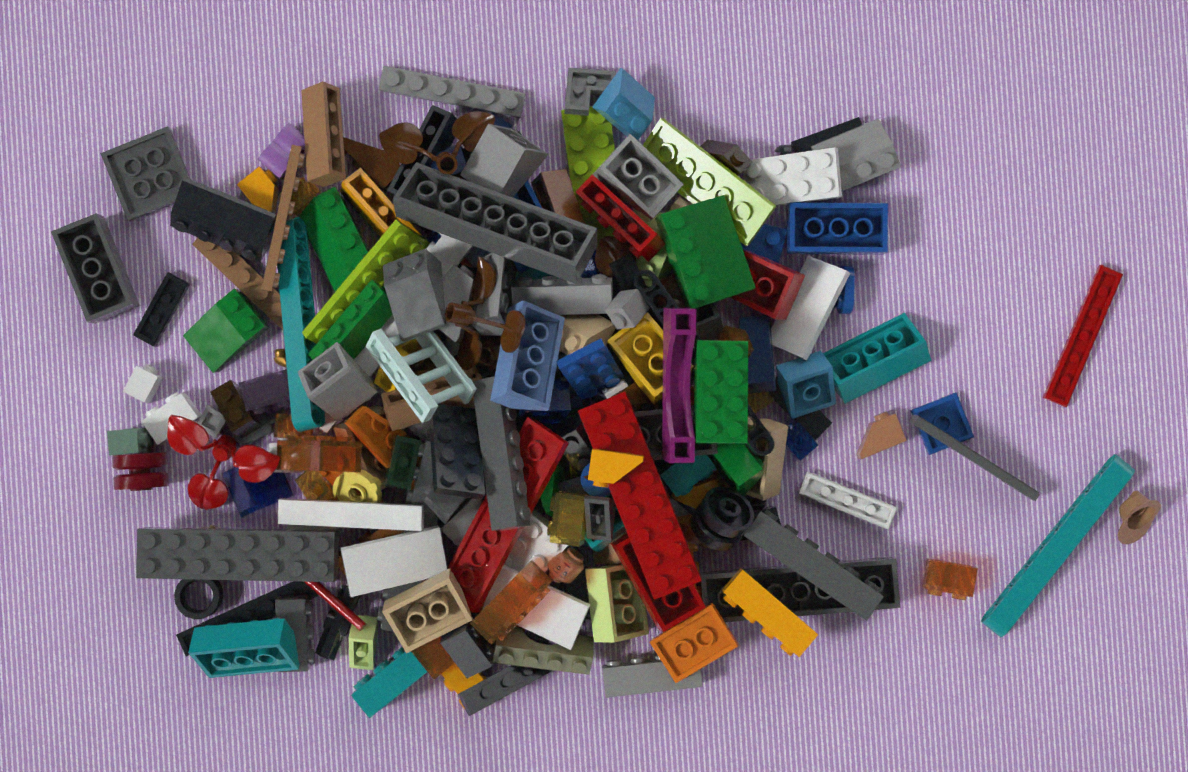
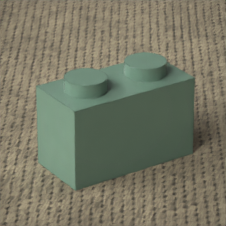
[107,428,154,456]

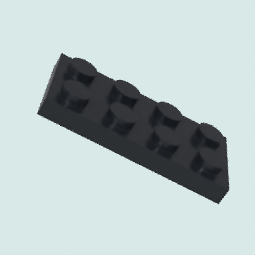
[429,404,485,500]

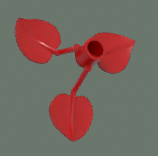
[167,415,280,510]

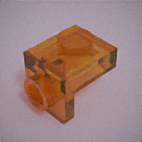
[274,413,314,440]

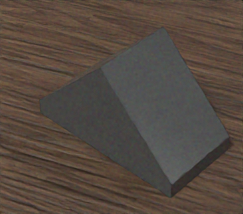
[584,495,616,541]

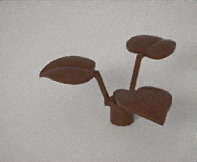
[379,111,495,180]
[595,236,685,350]
[445,257,525,370]

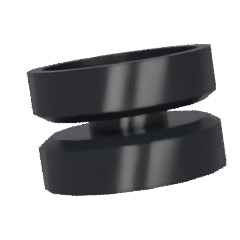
[690,486,754,551]

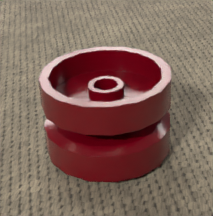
[112,452,169,491]

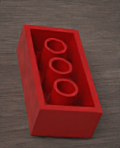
[611,534,706,632]

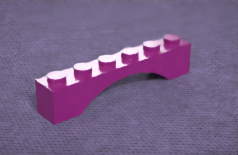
[662,308,696,463]

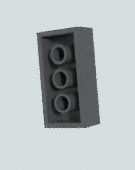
[51,213,140,324]

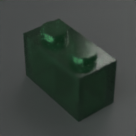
[383,435,421,491]

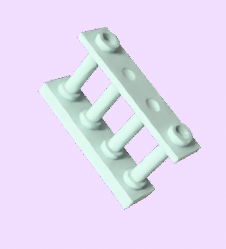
[366,329,477,423]

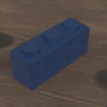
[736,315,776,394]

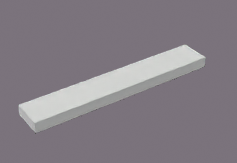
[278,498,424,531]

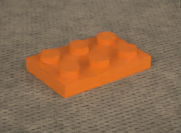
[650,603,739,683]

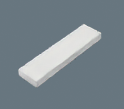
[798,471,898,530]

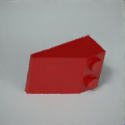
[730,249,805,320]

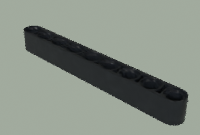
[633,270,775,456]

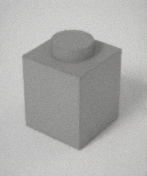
[605,289,650,329]

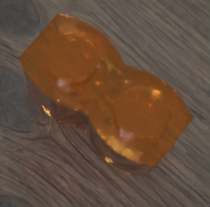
[922,558,978,600]

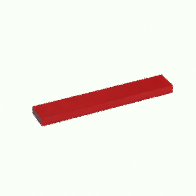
[1043,265,1123,407]

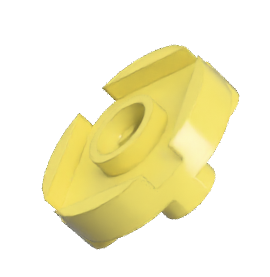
[333,467,382,503]

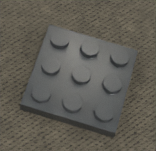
[100,126,190,221]

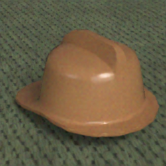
[1118,491,1161,545]

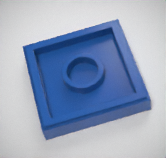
[910,392,974,455]

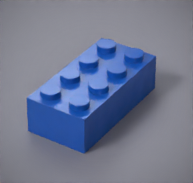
[787,203,888,255]

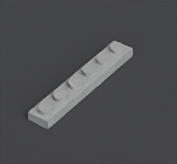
[379,66,525,118]

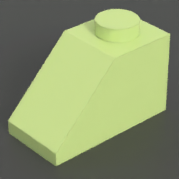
[349,615,378,670]

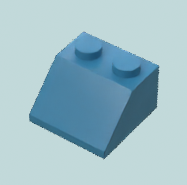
[593,68,655,140]
[776,351,836,419]

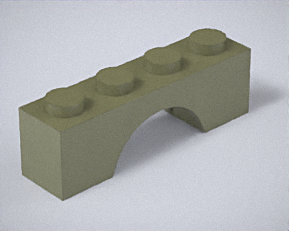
[493,625,594,675]

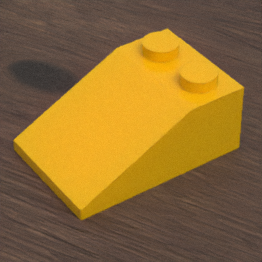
[607,312,694,404]

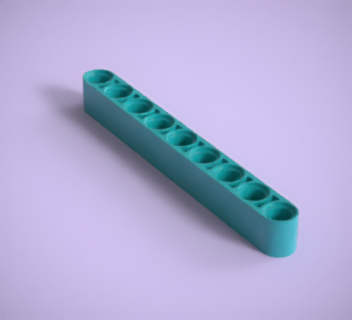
[277,217,325,432]
[981,454,1135,637]

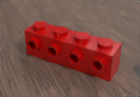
[576,174,666,262]

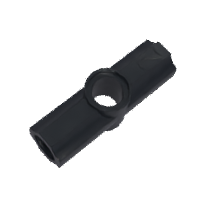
[315,584,361,661]

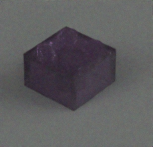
[239,369,291,415]

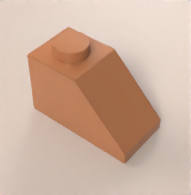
[856,411,907,459]

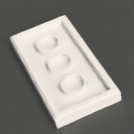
[771,256,850,360]
[341,525,447,597]
[482,565,590,650]

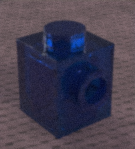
[786,422,818,461]

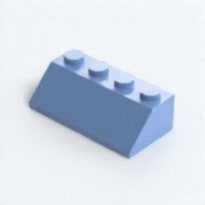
[490,300,565,411]

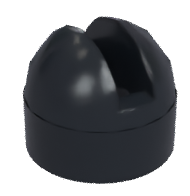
[774,145,792,155]

